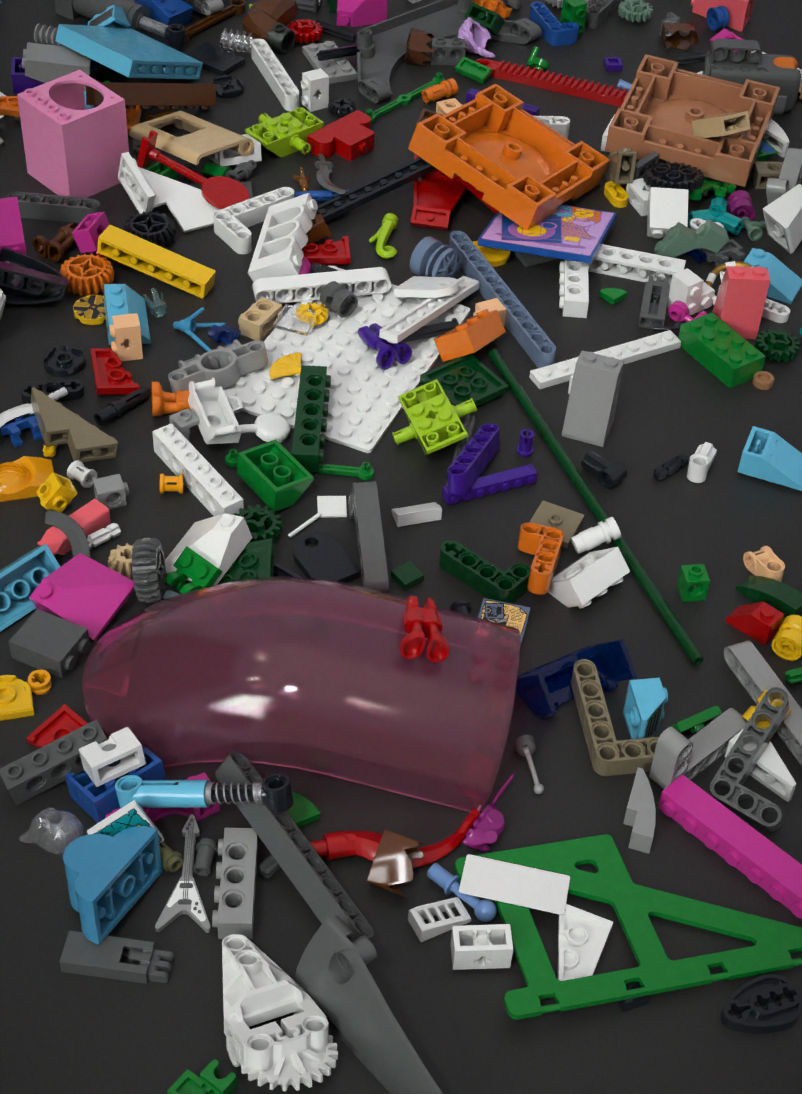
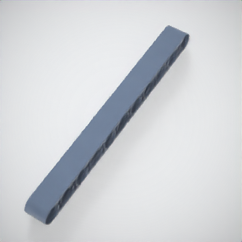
[449,231,556,368]

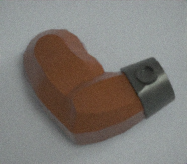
[242,0,299,54]

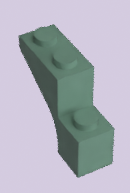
[654,219,729,258]

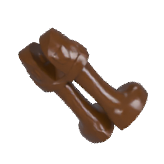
[32,222,78,263]

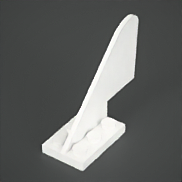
[118,152,221,233]

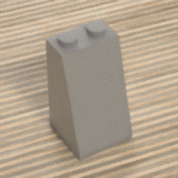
[22,42,90,91]
[562,350,624,447]

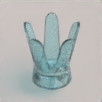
[143,288,167,317]

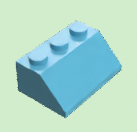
[104,284,151,345]

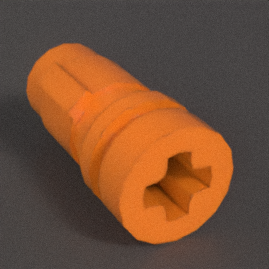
[421,78,458,103]

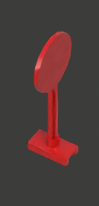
[137,130,250,209]

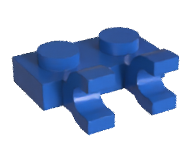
[0,413,43,447]

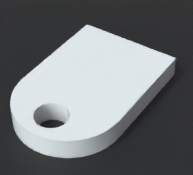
[394,276,459,298]

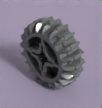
[131,537,167,603]

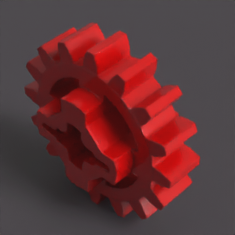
[287,19,322,43]

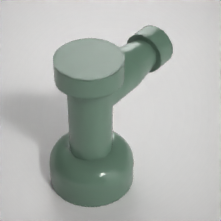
[742,217,766,241]

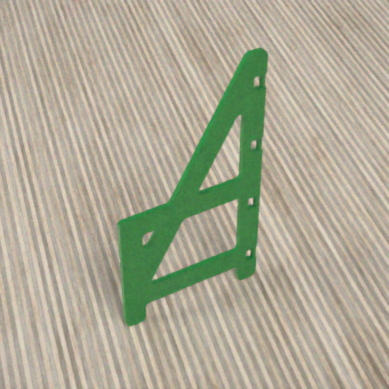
[455,834,802,1020]

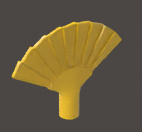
[269,352,302,380]

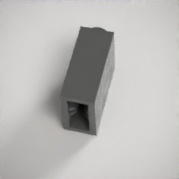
[9,609,90,679]

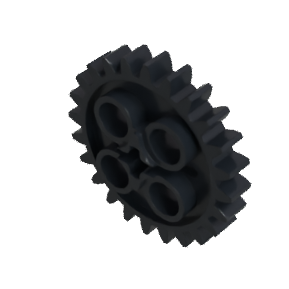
[643,162,704,191]

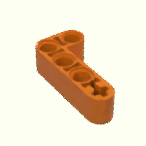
[517,523,564,595]

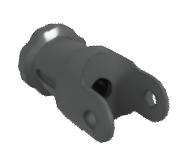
[226,160,257,182]

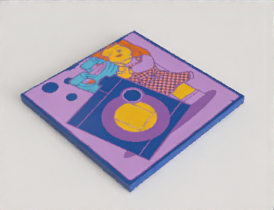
[478,204,617,264]

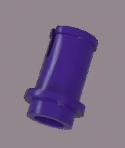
[516,429,534,458]

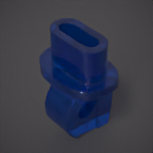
[208,324,241,345]

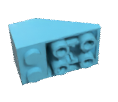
[738,426,802,491]

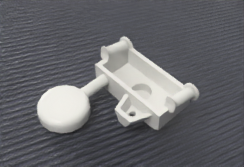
[188,378,291,444]

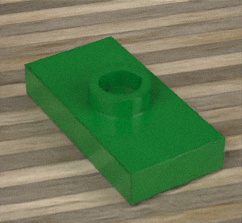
[455,57,492,84]
[672,705,722,734]

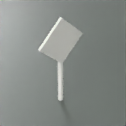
[288,496,347,538]

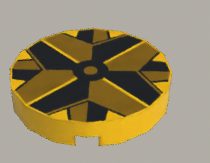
[73,295,106,325]

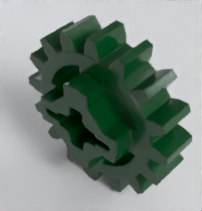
[755,328,800,363]
[234,504,282,542]

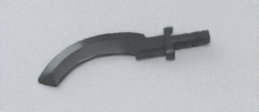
[315,154,347,194]
[45,510,90,558]

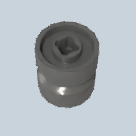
[320,281,358,318]

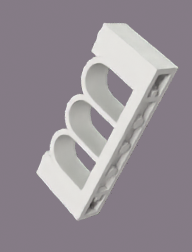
[248,193,318,283]

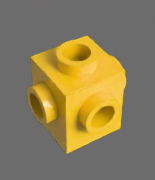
[36,472,78,513]

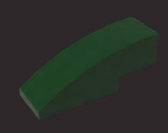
[735,575,802,618]

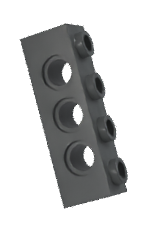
[0,719,107,806]

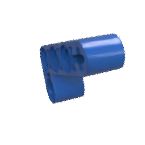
[529,2,579,46]

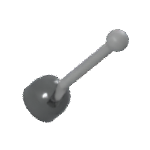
[514,735,544,794]

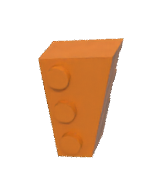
[434,309,506,362]

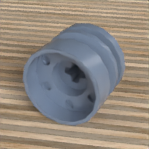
[409,236,461,278]

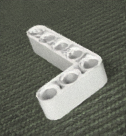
[213,187,294,254]

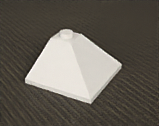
[165,513,253,587]

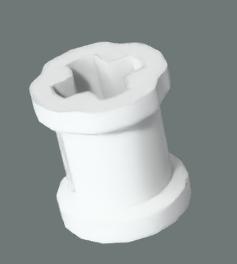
[67,460,97,488]

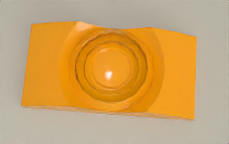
[0,456,54,502]

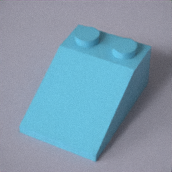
[744,248,802,304]

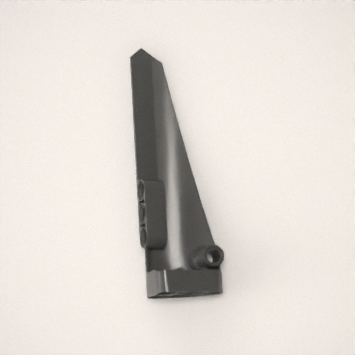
[295,915,443,1094]

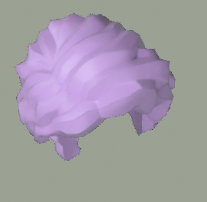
[457,17,495,58]

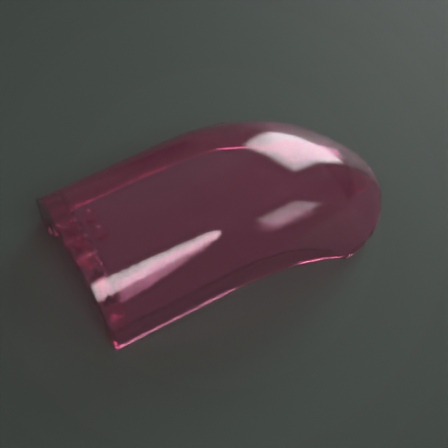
[82,576,521,813]

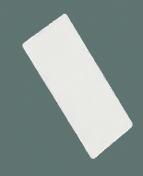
[459,854,570,915]

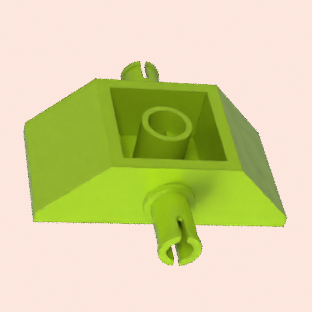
[245,107,324,158]
[392,379,477,455]

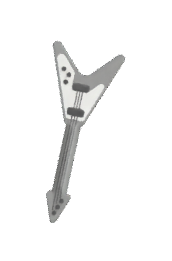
[155,814,211,933]

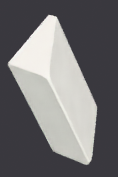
[391,502,442,527]

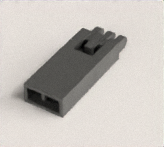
[638,275,670,329]
[59,930,174,984]

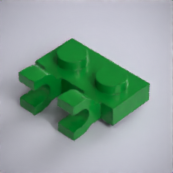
[164,546,223,602]

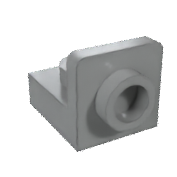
[169,409,199,441]

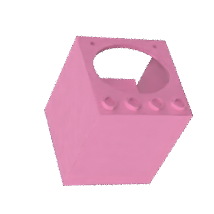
[17,70,129,198]

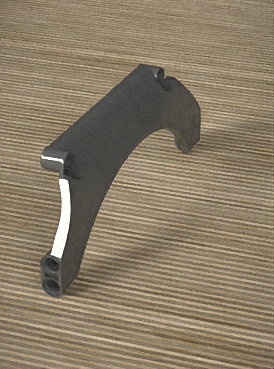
[357,0,542,103]

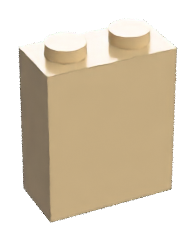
[692,111,751,138]

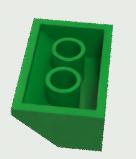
[237,439,314,512]

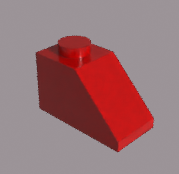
[725,602,784,646]

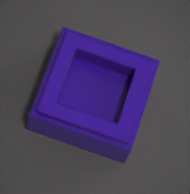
[603,57,623,71]

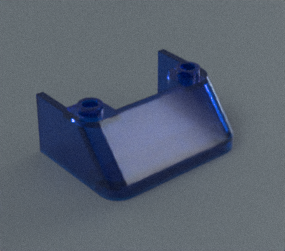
[510,639,638,719]

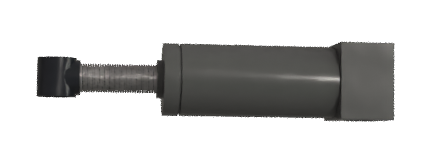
[55,0,186,47]

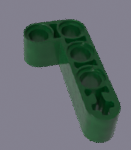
[439,540,530,604]

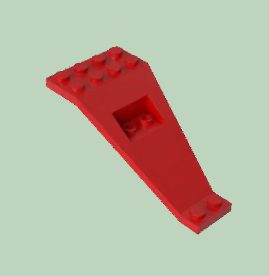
[410,153,467,231]

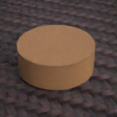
[752,371,774,390]

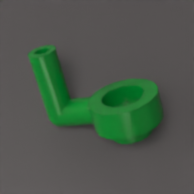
[527,46,550,71]

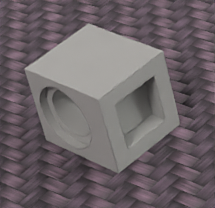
[93,474,129,509]

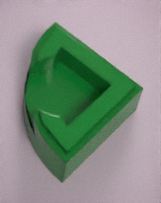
[599,288,627,305]

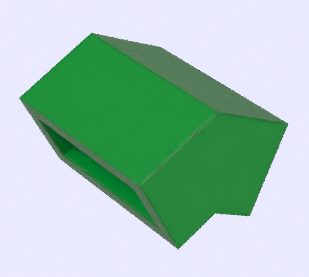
[202,162,232,179]

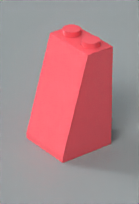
[691,0,754,32]
[712,266,770,339]

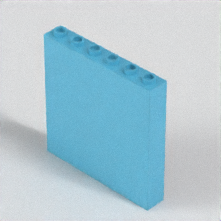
[55,24,203,79]

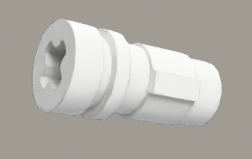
[571,517,622,554]

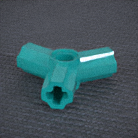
[688,196,744,235]

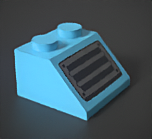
[88,5,130,28]
[623,677,668,739]

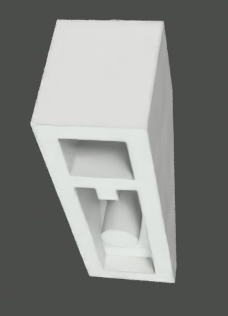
[725,728,796,802]

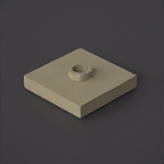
[529,501,585,549]

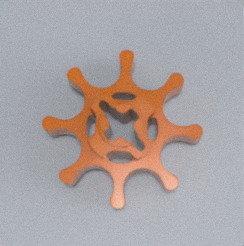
[474,0,512,19]

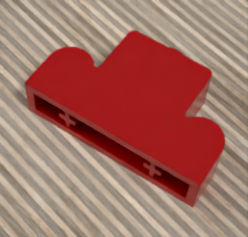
[307,110,375,161]

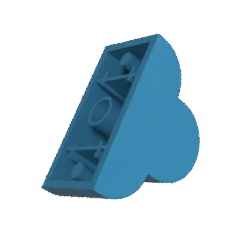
[63,826,163,945]

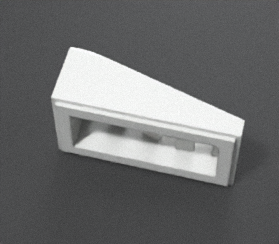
[408,897,471,942]

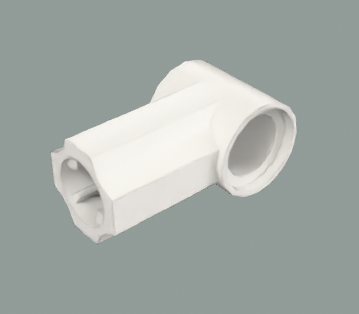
[687,442,717,483]

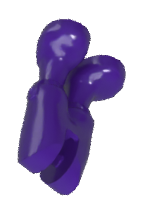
[358,323,412,370]

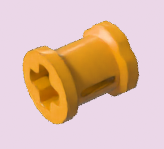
[160,473,184,494]

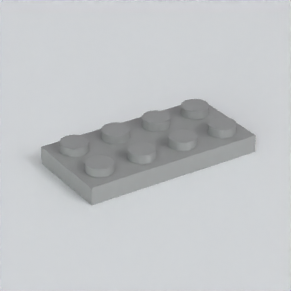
[302,41,357,84]

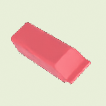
[37,499,111,555]

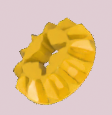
[296,302,328,326]

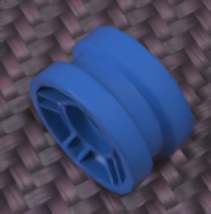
[706,6,729,31]

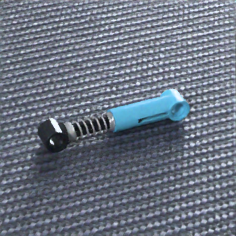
[115,773,294,813]

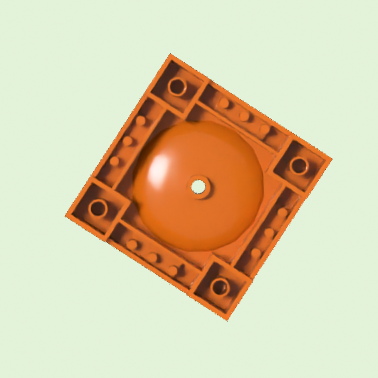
[408,84,611,230]

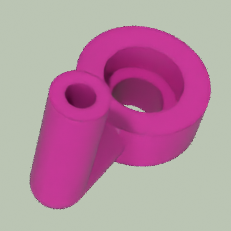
[668,301,707,322]

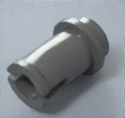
[193,838,218,876]

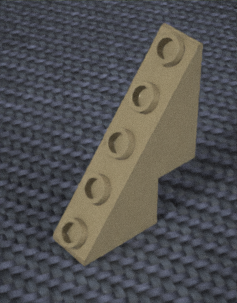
[605,148,637,187]
[31,387,118,462]

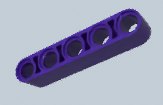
[447,423,500,495]

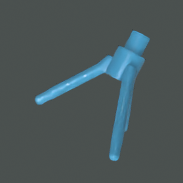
[173,307,226,352]

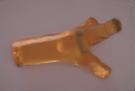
[292,167,310,191]

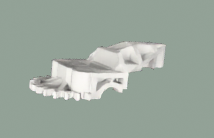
[222,934,338,1091]

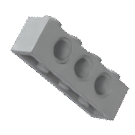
[212,828,258,939]

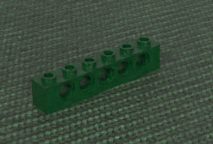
[291,365,331,471]

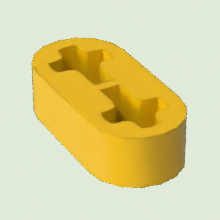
[604,181,629,208]

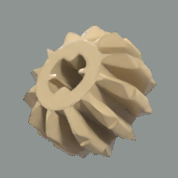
[108,543,133,579]

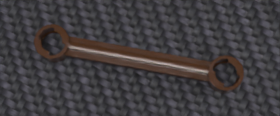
[185,0,246,44]

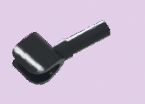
[653,322,682,337]

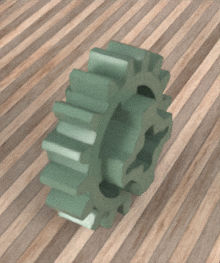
[618,0,653,22]

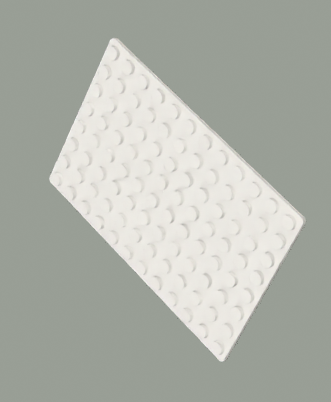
[224,266,470,453]

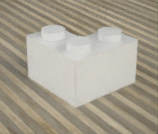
[667,268,715,315]

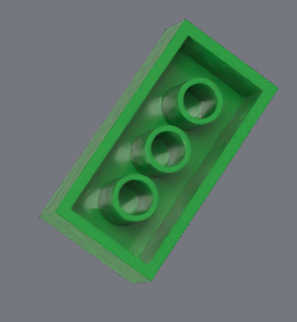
[678,312,766,388]

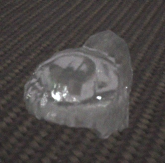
[19,808,84,855]

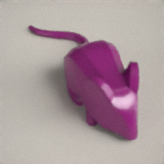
[463,774,514,852]

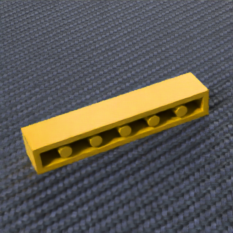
[97,225,216,299]

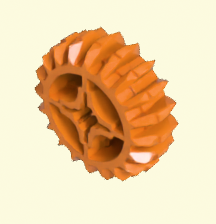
[60,253,114,296]

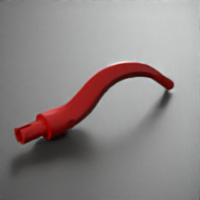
[309,809,481,868]

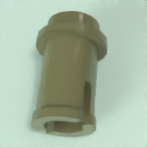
[159,841,183,872]

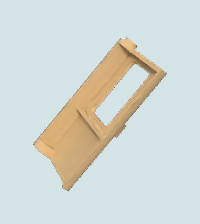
[129,111,254,165]

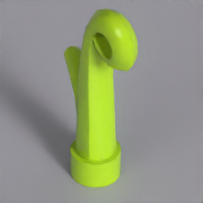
[369,213,398,259]

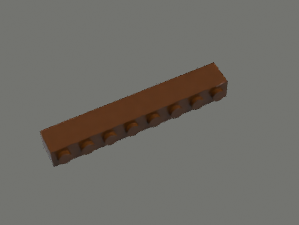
[86,82,216,109]

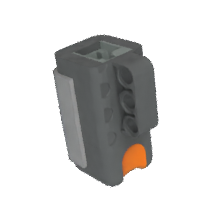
[702,39,801,115]

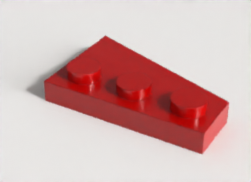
[302,236,351,265]
[90,348,140,395]
[25,704,88,748]

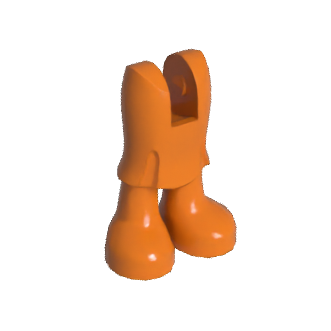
[152,382,192,416]

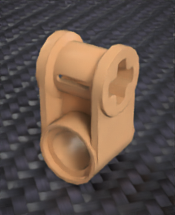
[743,546,785,582]

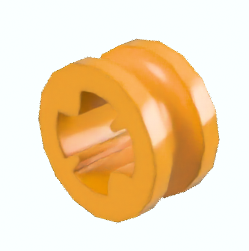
[28,669,52,695]

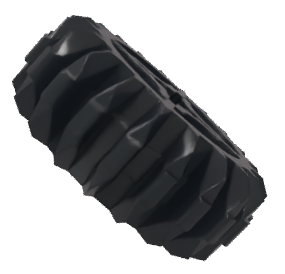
[123,211,176,248]

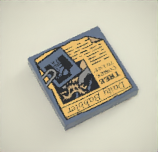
[473,598,531,648]

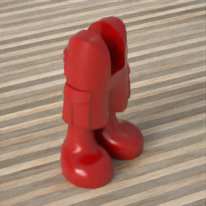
[399,596,450,663]

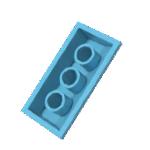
[0,544,60,632]

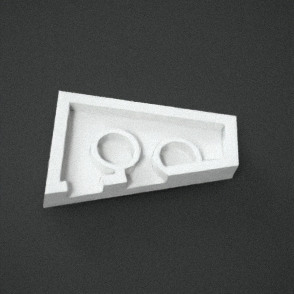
[557,904,613,981]

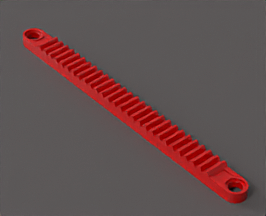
[476,59,628,107]

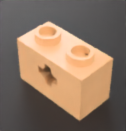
[109,313,143,362]

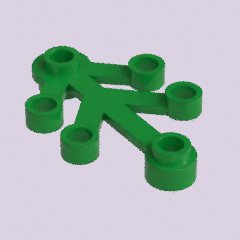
[688,177,736,200]

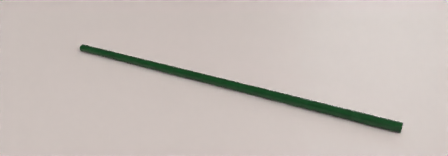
[488,349,704,665]

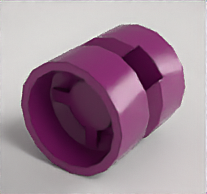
[727,190,755,221]

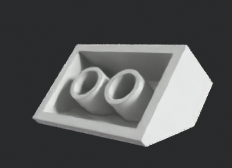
[548,547,630,609]

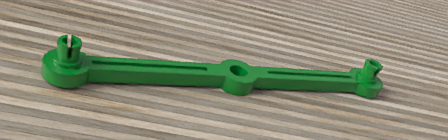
[365,72,445,123]
[225,449,374,480]

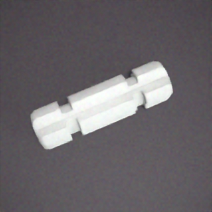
[87,523,121,550]

